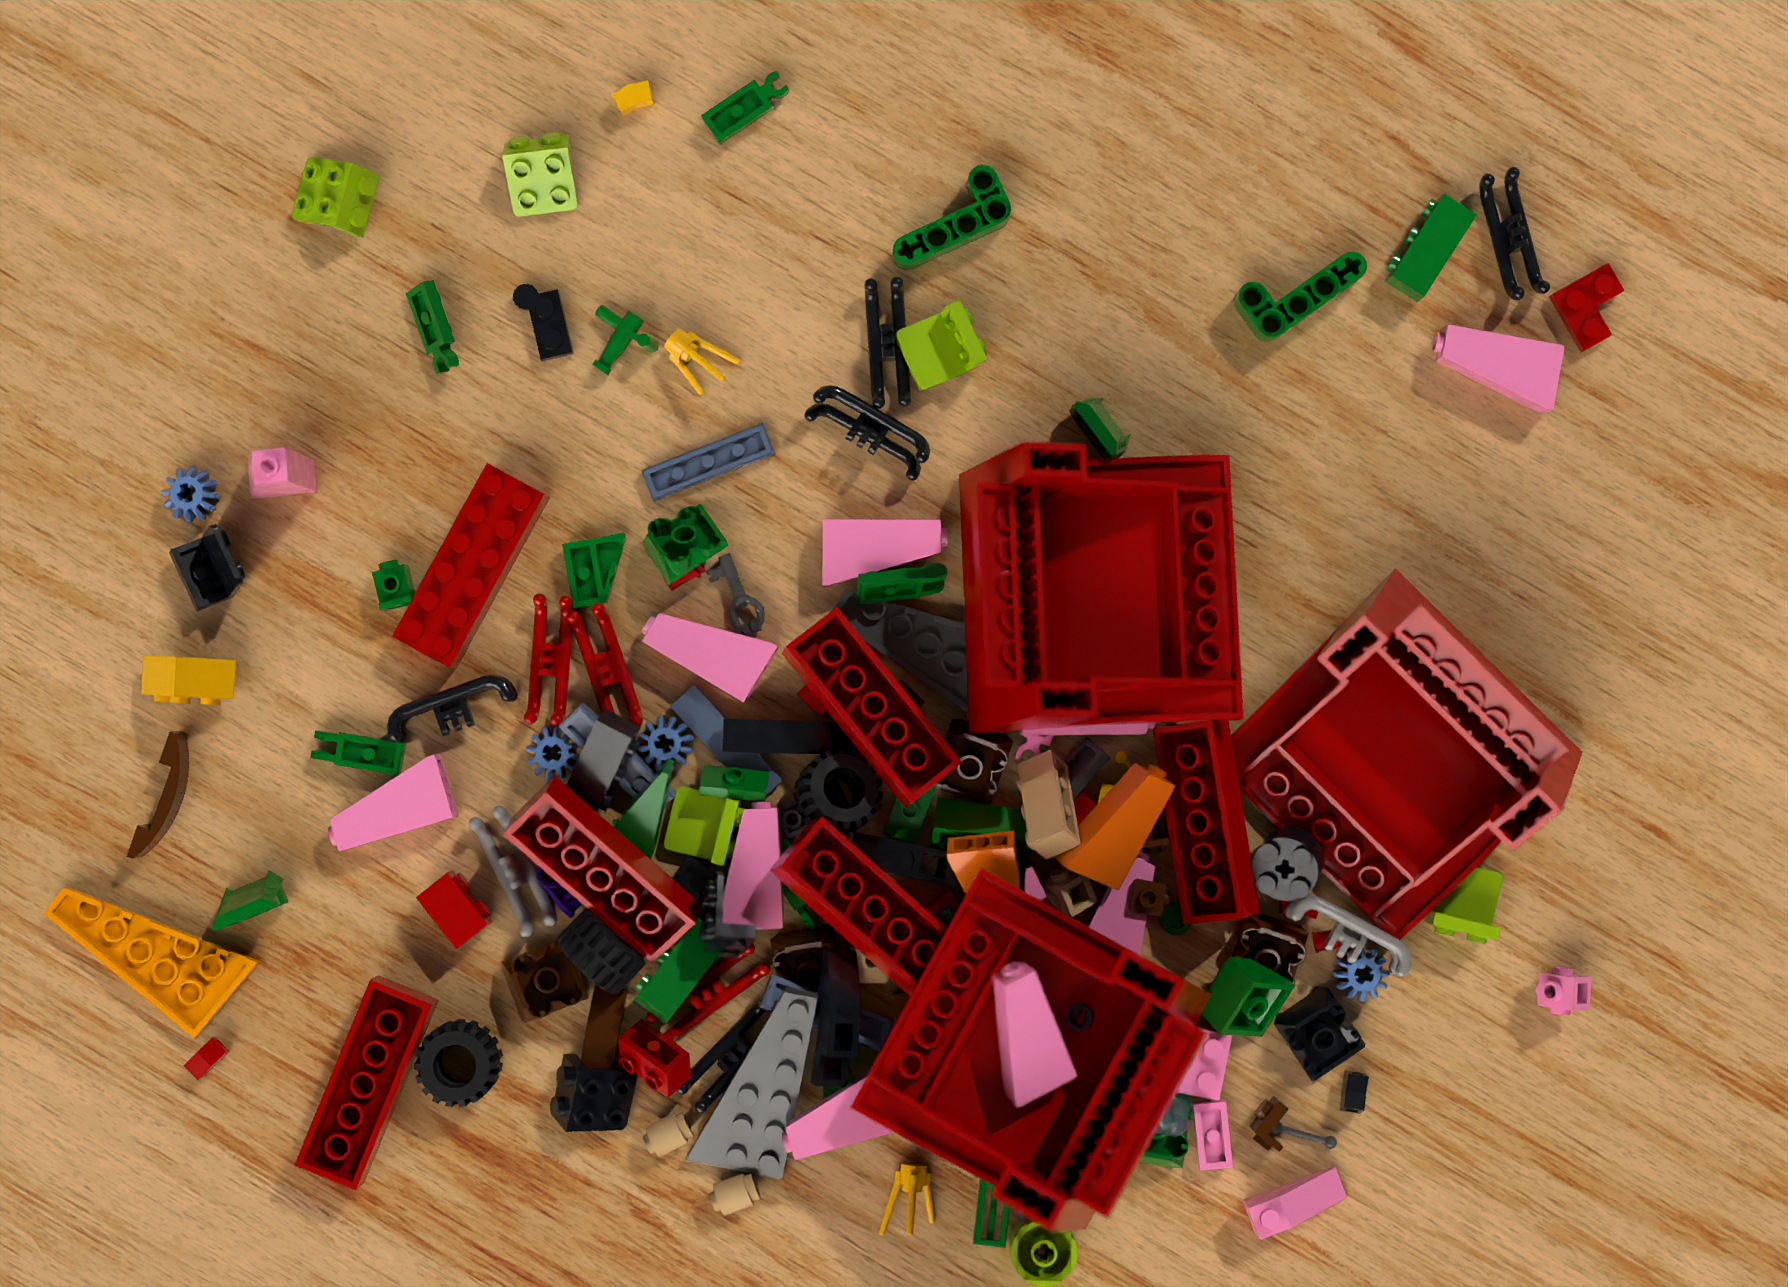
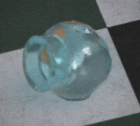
[1155,1092,1192,1136]

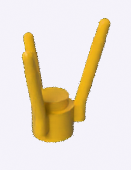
[664,328,740,395]
[879,1163,935,1236]

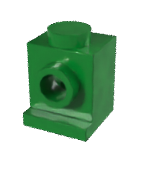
[372,560,415,611]

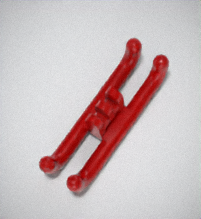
[524,593,574,726]
[567,602,643,726]
[646,942,771,1041]

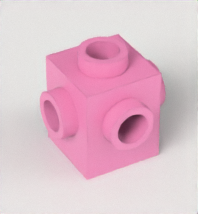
[1536,966,1592,1015]

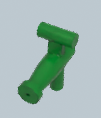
[592,305,659,375]

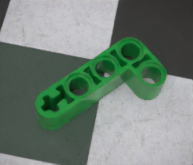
[893,165,1011,270]
[1234,252,1367,342]

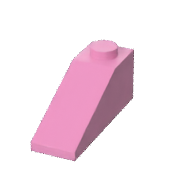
[1243,1166,1347,1240]

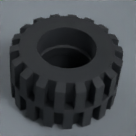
[793,748,883,836]
[558,908,645,994]
[414,1019,503,1107]

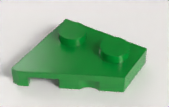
[562,533,626,609]

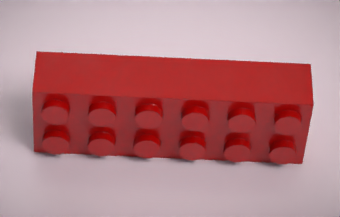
[392,463,550,669]
[782,607,963,808]
[1152,721,1260,924]
[503,775,701,964]
[770,816,947,997]
[294,975,439,1191]

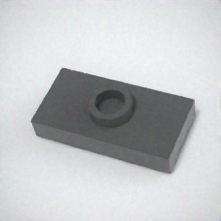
[1064,737,1111,800]

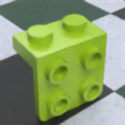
[502,132,578,217]
[292,157,380,238]
[895,300,987,391]
[664,786,745,866]
[1424,867,1503,944]

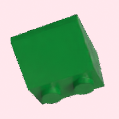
[1202,957,1295,1037]

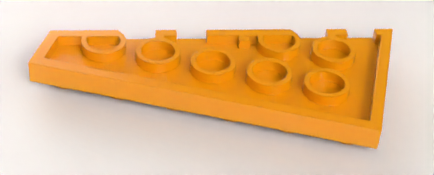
[43,887,260,1039]

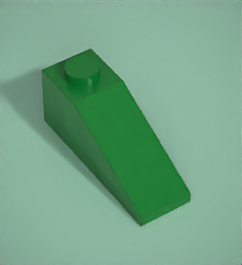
[612,759,674,859]

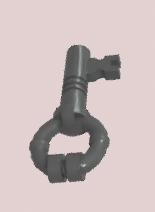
[706,553,765,636]

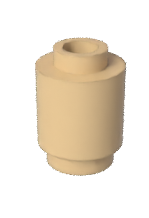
[643,1112,694,1157]
[709,1173,761,1216]

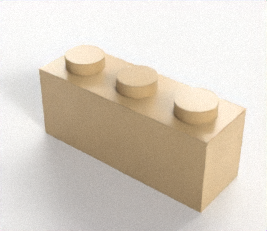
[1017,749,1081,860]

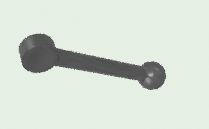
[1271,1121,1337,1149]

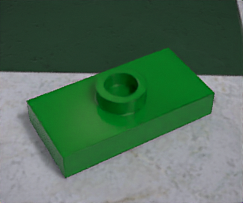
[699,764,769,802]
[884,784,937,844]

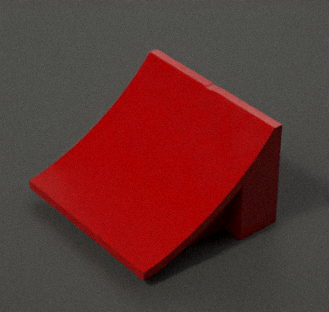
[959,441,1244,733]
[1231,568,1583,940]
[850,868,1212,1232]

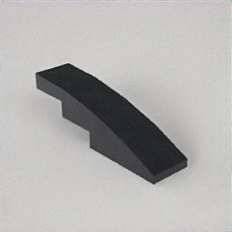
[723,719,856,754]

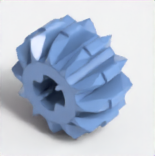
[161,466,220,522]
[638,716,694,771]
[526,726,580,781]
[1332,947,1390,1002]

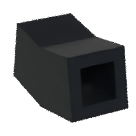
[1340,1070,1369,1114]

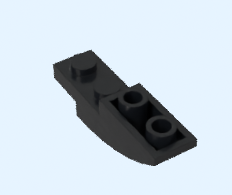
[851,832,963,890]
[810,949,860,1087]

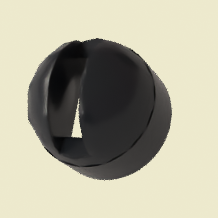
[1066,1003,1095,1031]

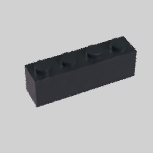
[566,709,641,815]

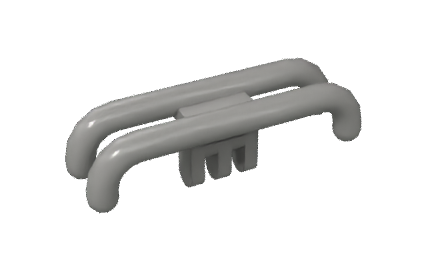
[469,806,557,937]
[1285,894,1412,978]

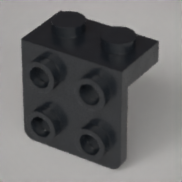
[169,524,245,612]
[699,872,756,958]
[550,1054,638,1132]

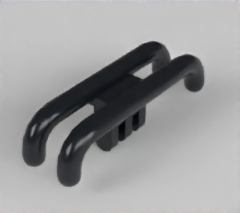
[1479,167,1550,300]
[864,277,911,409]
[804,385,931,481]
[387,675,518,742]
[677,998,767,1113]

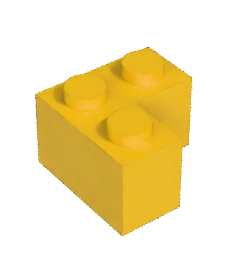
[141,655,236,705]

